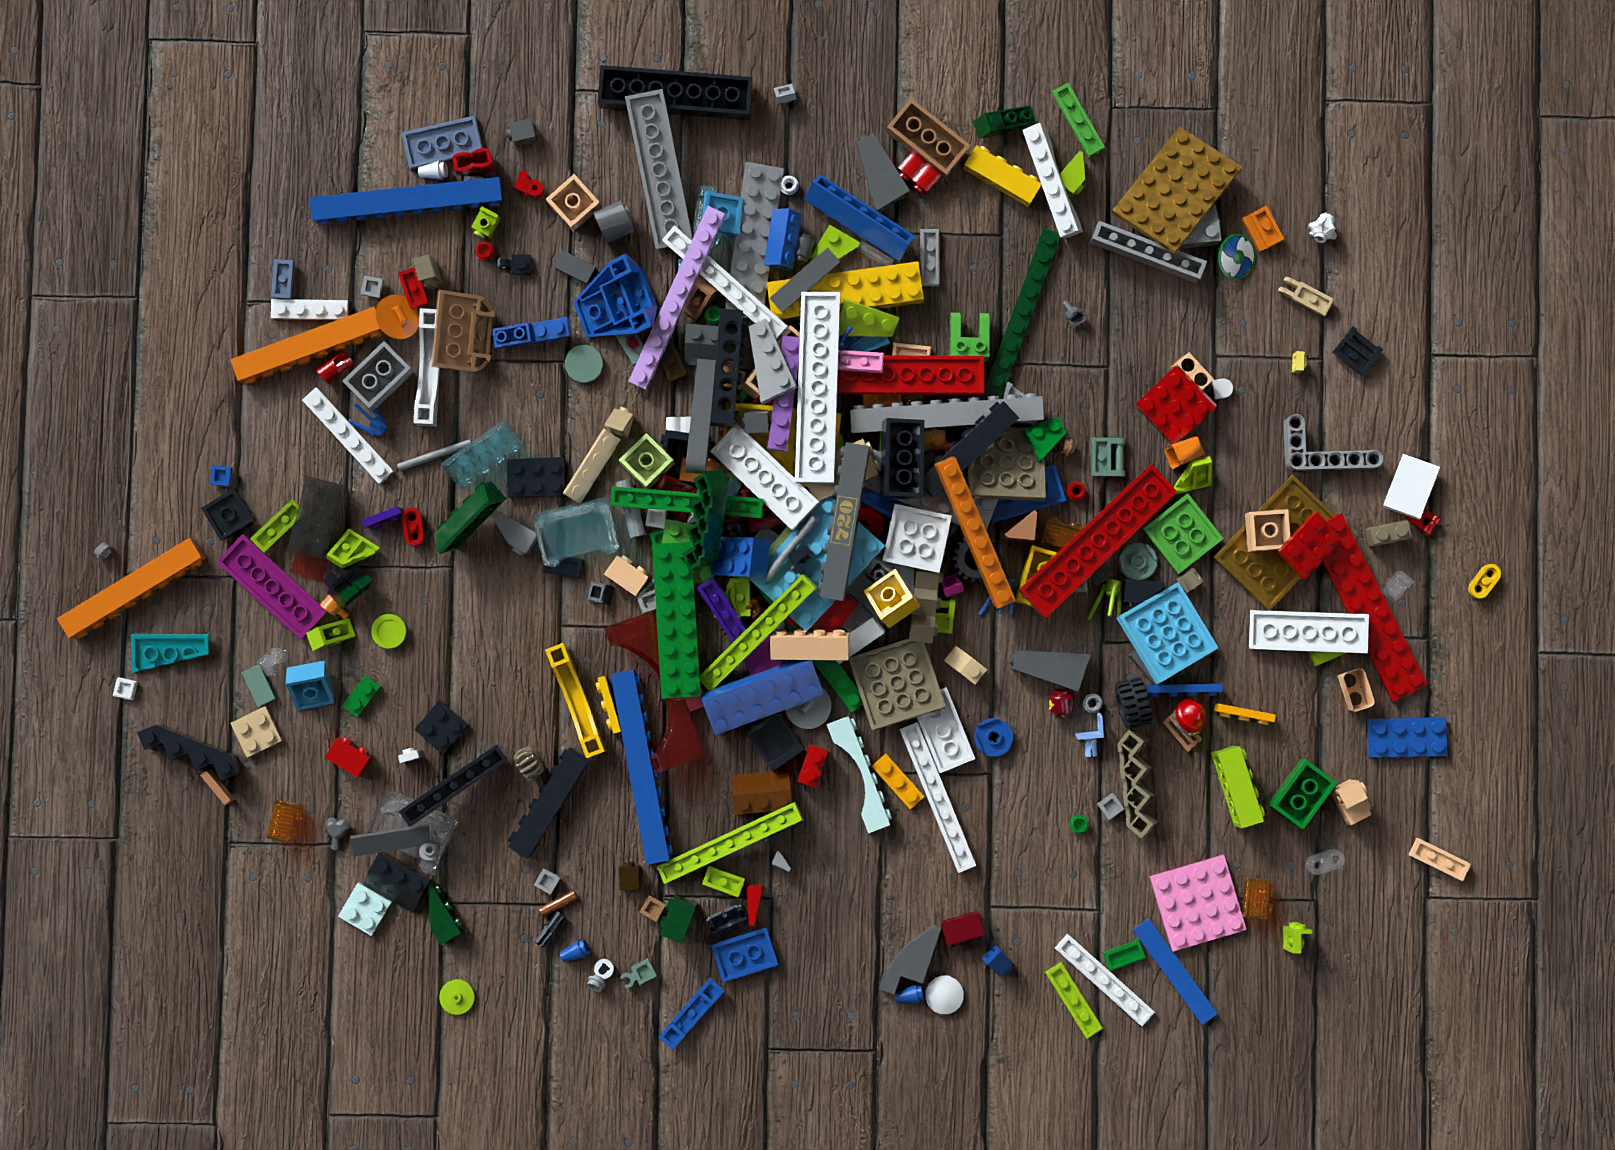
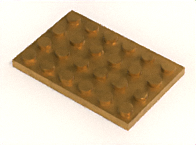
[1112,127,1242,254]
[1213,475,1335,611]

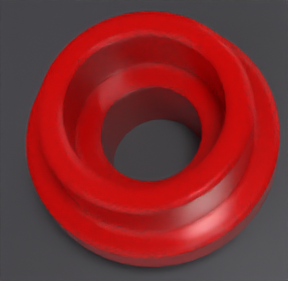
[1067,481,1086,501]

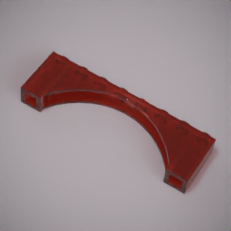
[604,612,704,774]

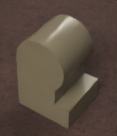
[1175,568,1204,593]

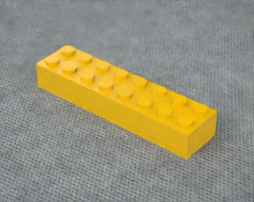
[767,262,924,322]

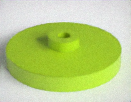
[371,614,407,649]
[439,979,475,1015]

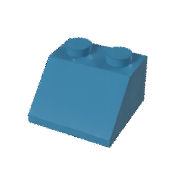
[286,661,335,710]

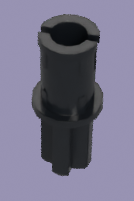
[535,910,567,947]

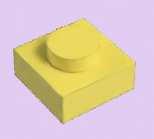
[1292,351,1307,373]

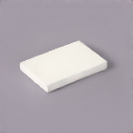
[1383,454,1440,520]

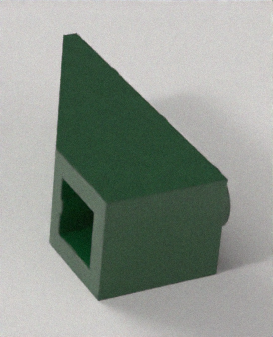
[973,105,1036,139]
[428,882,463,945]

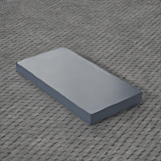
[401,116,483,170]

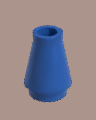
[560,939,590,963]
[895,984,925,1003]

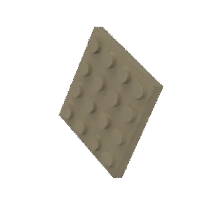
[967,426,1046,501]
[849,639,946,731]

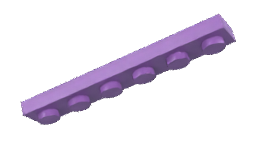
[767,335,800,452]

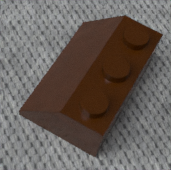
[731,769,792,815]

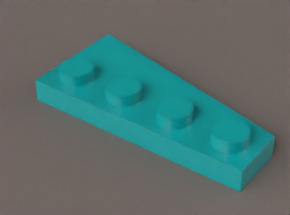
[131,634,210,673]

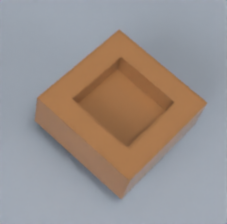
[640,895,666,922]

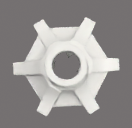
[1308,213,1337,243]

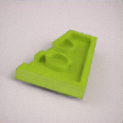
[839,299,899,337]

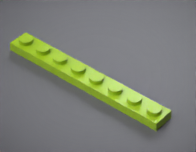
[699,573,818,691]
[657,802,804,884]

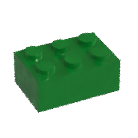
[1267,759,1337,830]

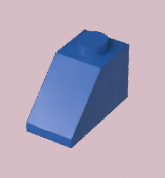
[981,944,1013,976]

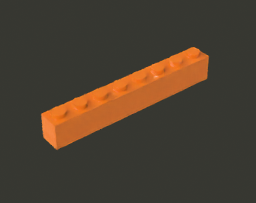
[230,307,383,385]
[934,457,1016,608]
[57,538,206,640]

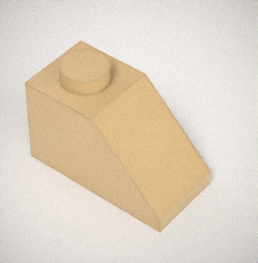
[944,646,987,685]

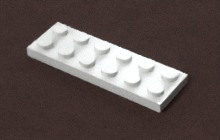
[711,424,820,530]
[1249,610,1369,653]

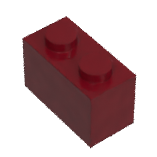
[940,910,985,947]

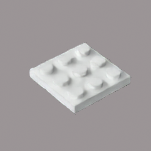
[882,504,952,573]

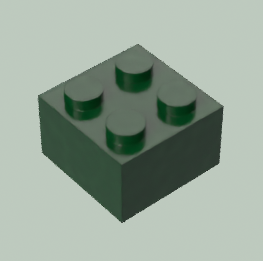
[658,895,697,943]

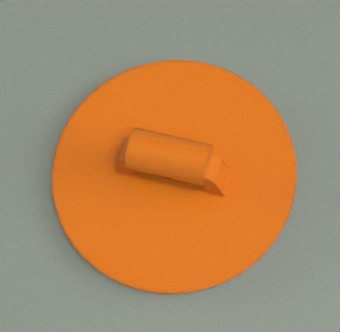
[375,295,419,339]

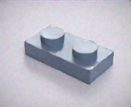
[271,259,295,299]

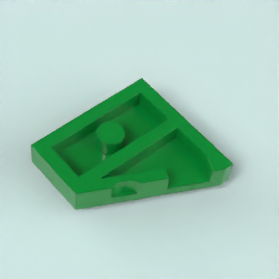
[1023,417,1066,463]

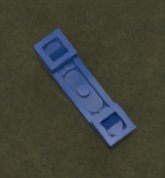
[658,978,725,1050]

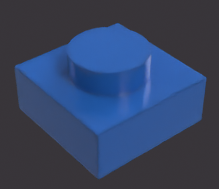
[210,465,233,487]

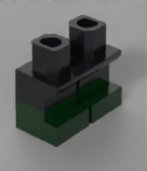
[323,565,372,609]

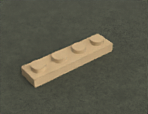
[563,429,621,504]

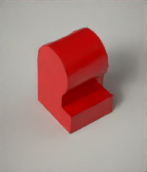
[514,170,544,199]

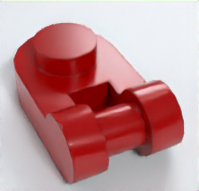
[1405,508,1442,536]

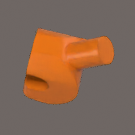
[320,595,349,620]

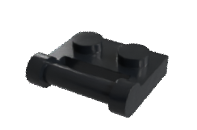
[1332,326,1383,376]

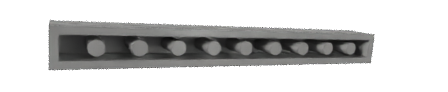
[850,393,1044,433]

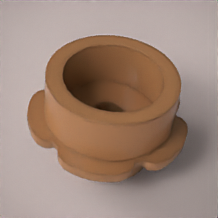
[1059,438,1075,457]

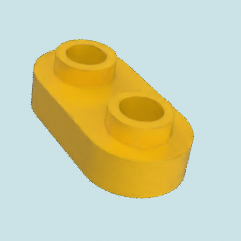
[1468,564,1501,599]

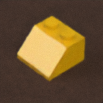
[864,569,921,628]

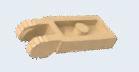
[1278,276,1334,317]

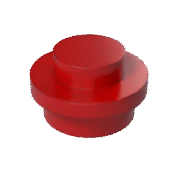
[475,241,494,261]

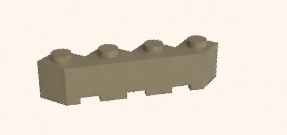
[909,546,946,643]
[1117,728,1158,839]

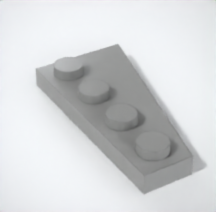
[749,319,798,404]

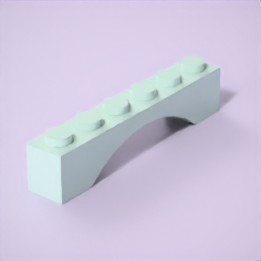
[827,716,892,833]

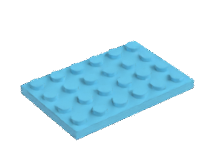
[750,496,885,632]

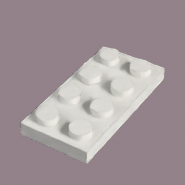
[917,687,975,773]

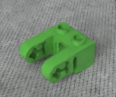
[949,312,990,362]

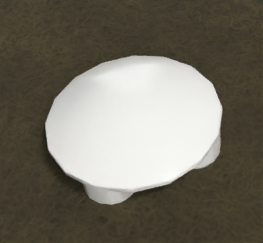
[925,975,964,1014]

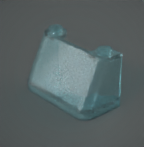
[533,498,620,567]

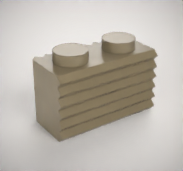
[412,254,442,289]
[1365,520,1412,547]

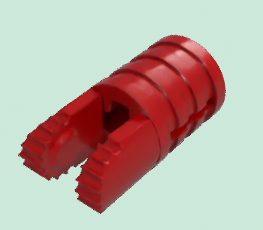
[316,351,353,384]

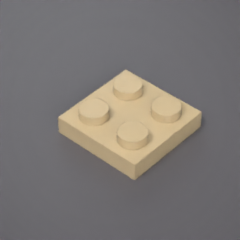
[230,706,283,758]

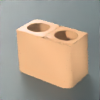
[1169,352,1214,390]
[1337,669,1375,712]

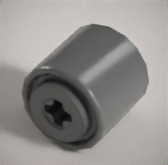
[593,200,635,244]

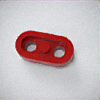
[402,507,425,546]

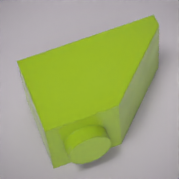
[1060,151,1085,198]
[306,618,356,651]

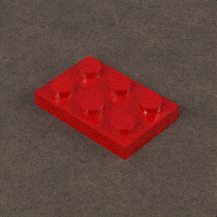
[1277,511,1342,580]

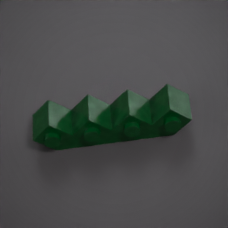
[682,468,729,571]

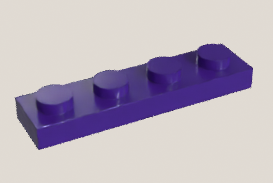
[697,576,747,643]

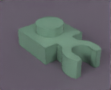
[620,958,657,988]

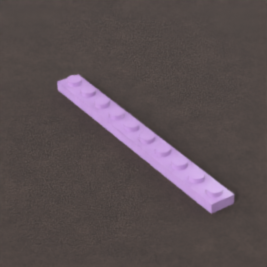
[629,206,726,389]

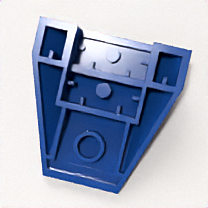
[573,254,657,337]

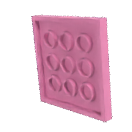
[1149,855,1246,951]

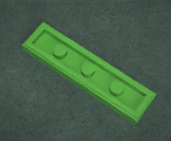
[1051,82,1105,158]

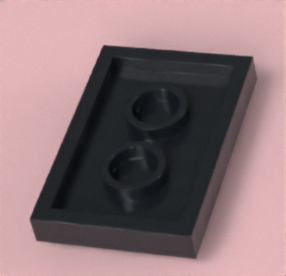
[506,457,566,498]

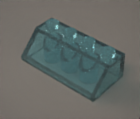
[441,419,523,486]

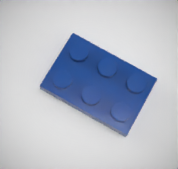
[711,927,778,982]

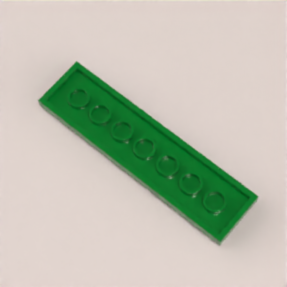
[652,542,701,699]

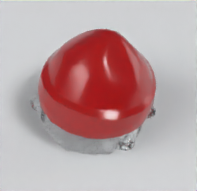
[1173,698,1206,737]

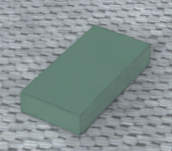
[242,664,277,707]

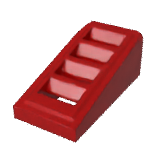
[747,884,763,926]

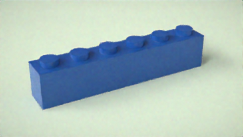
[804,174,915,261]

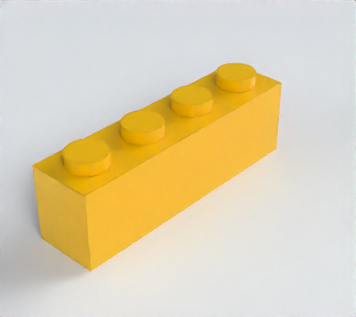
[963,146,1042,207]

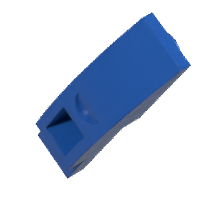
[492,317,572,348]

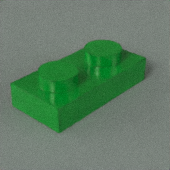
[342,675,382,717]

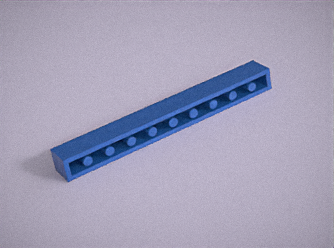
[309,177,504,225]
[611,670,673,865]

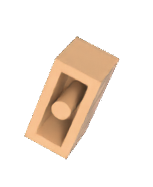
[604,555,650,596]

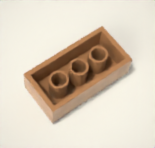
[886,98,970,179]

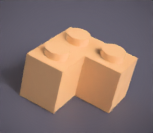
[1330,779,1372,825]

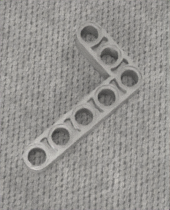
[1284,414,1383,471]

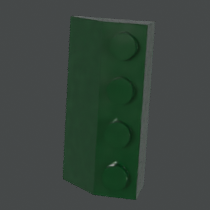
[434,482,507,554]

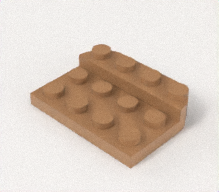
[431,290,495,373]

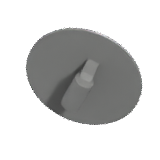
[786,689,831,729]

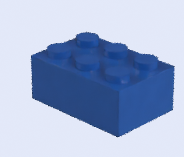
[711,537,771,579]

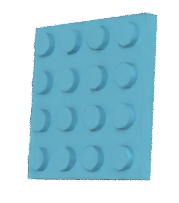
[1117,582,1219,685]

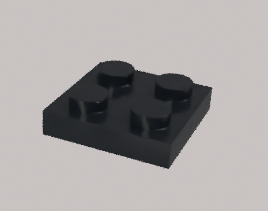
[201,488,255,541]
[414,700,469,754]

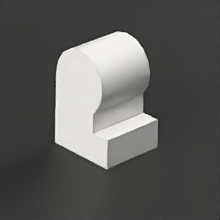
[666,416,691,433]

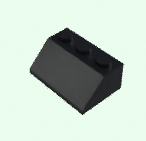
[364,852,433,913]

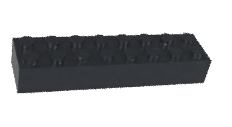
[597,65,753,120]

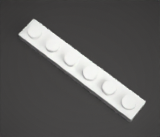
[302,387,394,484]

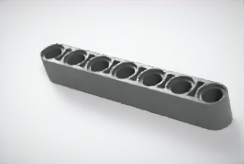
[685,359,716,474]

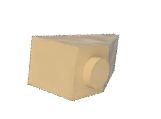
[605,407,634,438]

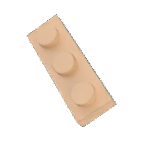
[1409,838,1471,881]

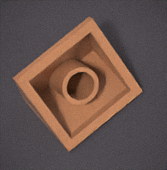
[1002,510,1037,543]

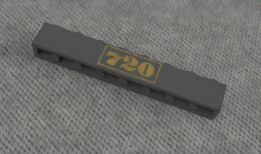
[818,442,871,601]

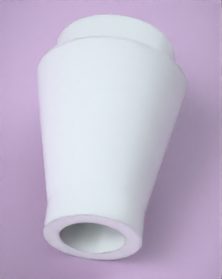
[418,161,448,180]

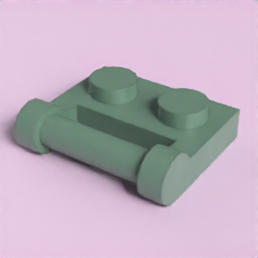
[1091,438,1125,477]

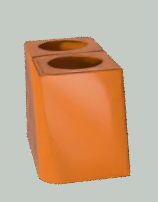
[1164,436,1204,469]

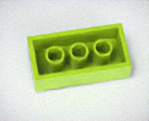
[1211,746,1265,828]

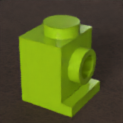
[472,206,501,239]

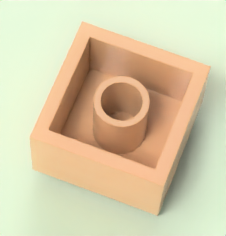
[546,174,601,232]
[1245,509,1290,552]

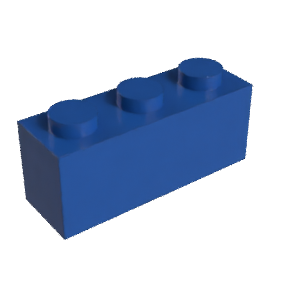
[764,208,802,270]

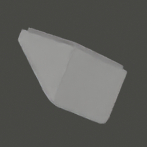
[772,850,791,871]

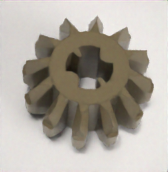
[514,746,544,780]

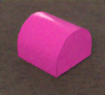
[940,573,964,598]

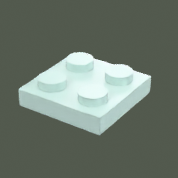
[338,882,392,936]

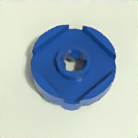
[974,718,1013,756]

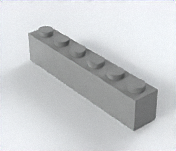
[1090,221,1207,283]

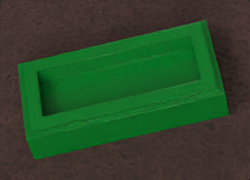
[1102,939,1146,971]

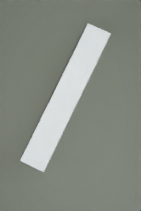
[1055,934,1155,1027]

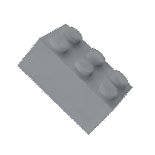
[343,341,414,411]

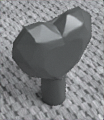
[326,817,350,850]

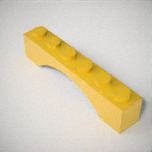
[545,643,606,758]

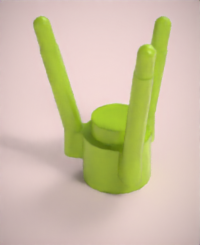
[1087,579,1123,620]

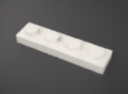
[271,299,349,320]

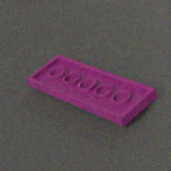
[217,534,328,640]

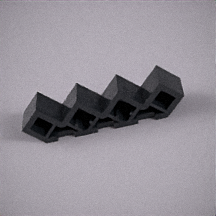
[137,724,244,781]

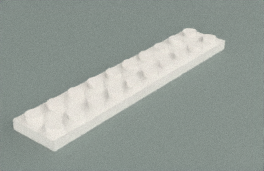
[795,292,840,484]

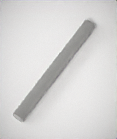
[397,439,472,471]
[766,516,818,581]

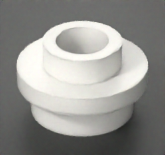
[781,176,799,195]

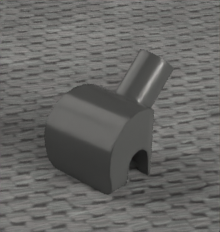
[1062,300,1088,328]

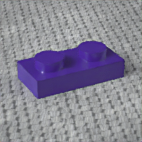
[362,506,403,530]

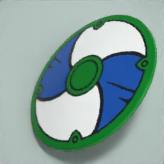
[1218,234,1256,280]

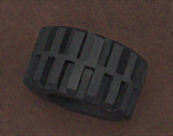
[951,537,1001,583]
[1115,677,1152,729]

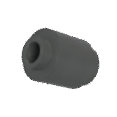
[795,234,814,264]

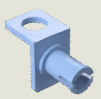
[1075,712,1104,757]

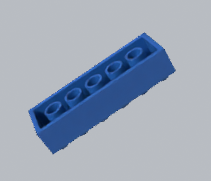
[701,660,824,735]

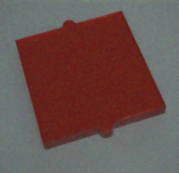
[290,539,330,581]

